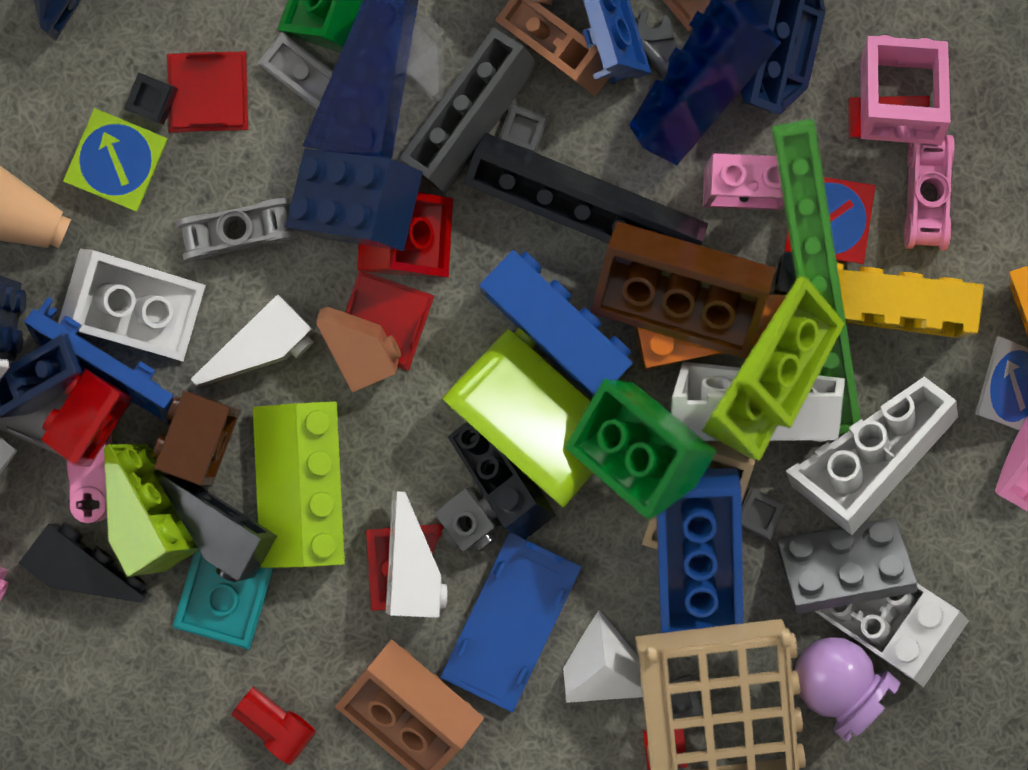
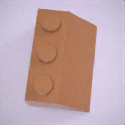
[335,639,484,770]

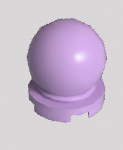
[795,638,900,742]

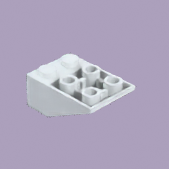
[815,583,969,687]

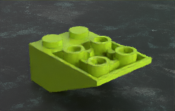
[104,444,199,577]

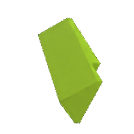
[701,276,845,461]

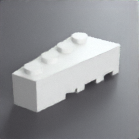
[671,362,845,442]

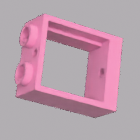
[860,35,950,145]
[703,153,784,211]

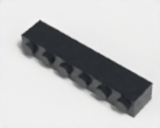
[463,133,709,246]

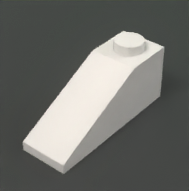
[191,295,315,386]
[385,492,447,618]

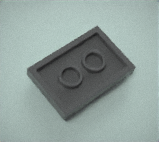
[777,517,917,614]

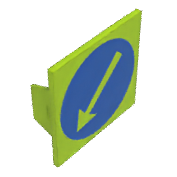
[63,108,168,212]

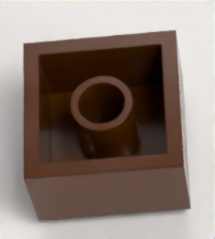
[152,390,241,485]

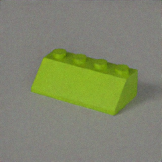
[252,401,345,568]

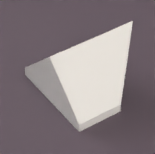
[563,610,643,703]

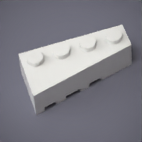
[786,377,958,535]

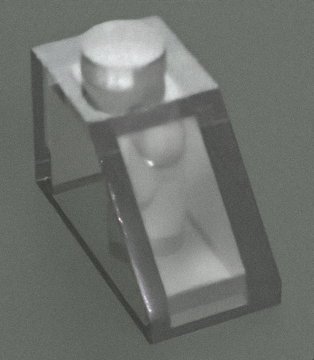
[381,12,445,105]

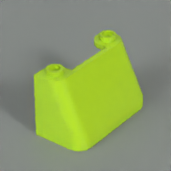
[442,328,594,508]

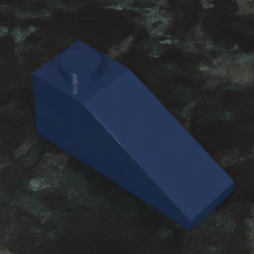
[0,334,81,418]

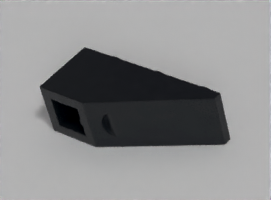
[448,422,556,540]
[19,522,152,603]

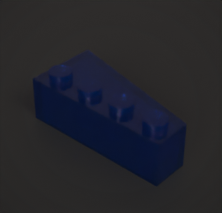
[302,0,418,159]
[629,0,781,166]

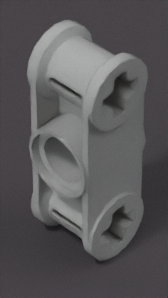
[176,198,297,262]

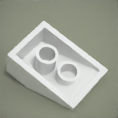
[58,249,206,361]

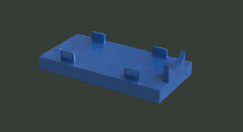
[583,0,651,84]
[24,297,174,425]
[440,531,582,713]

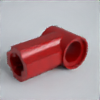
[231,686,317,765]

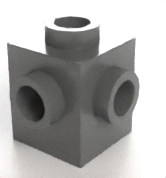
[434,487,503,552]

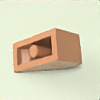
[316,306,401,392]

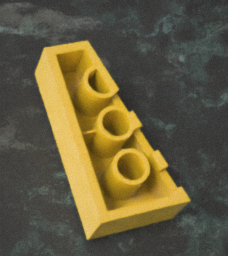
[837,263,984,338]

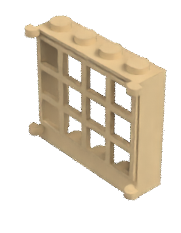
[635,619,806,770]

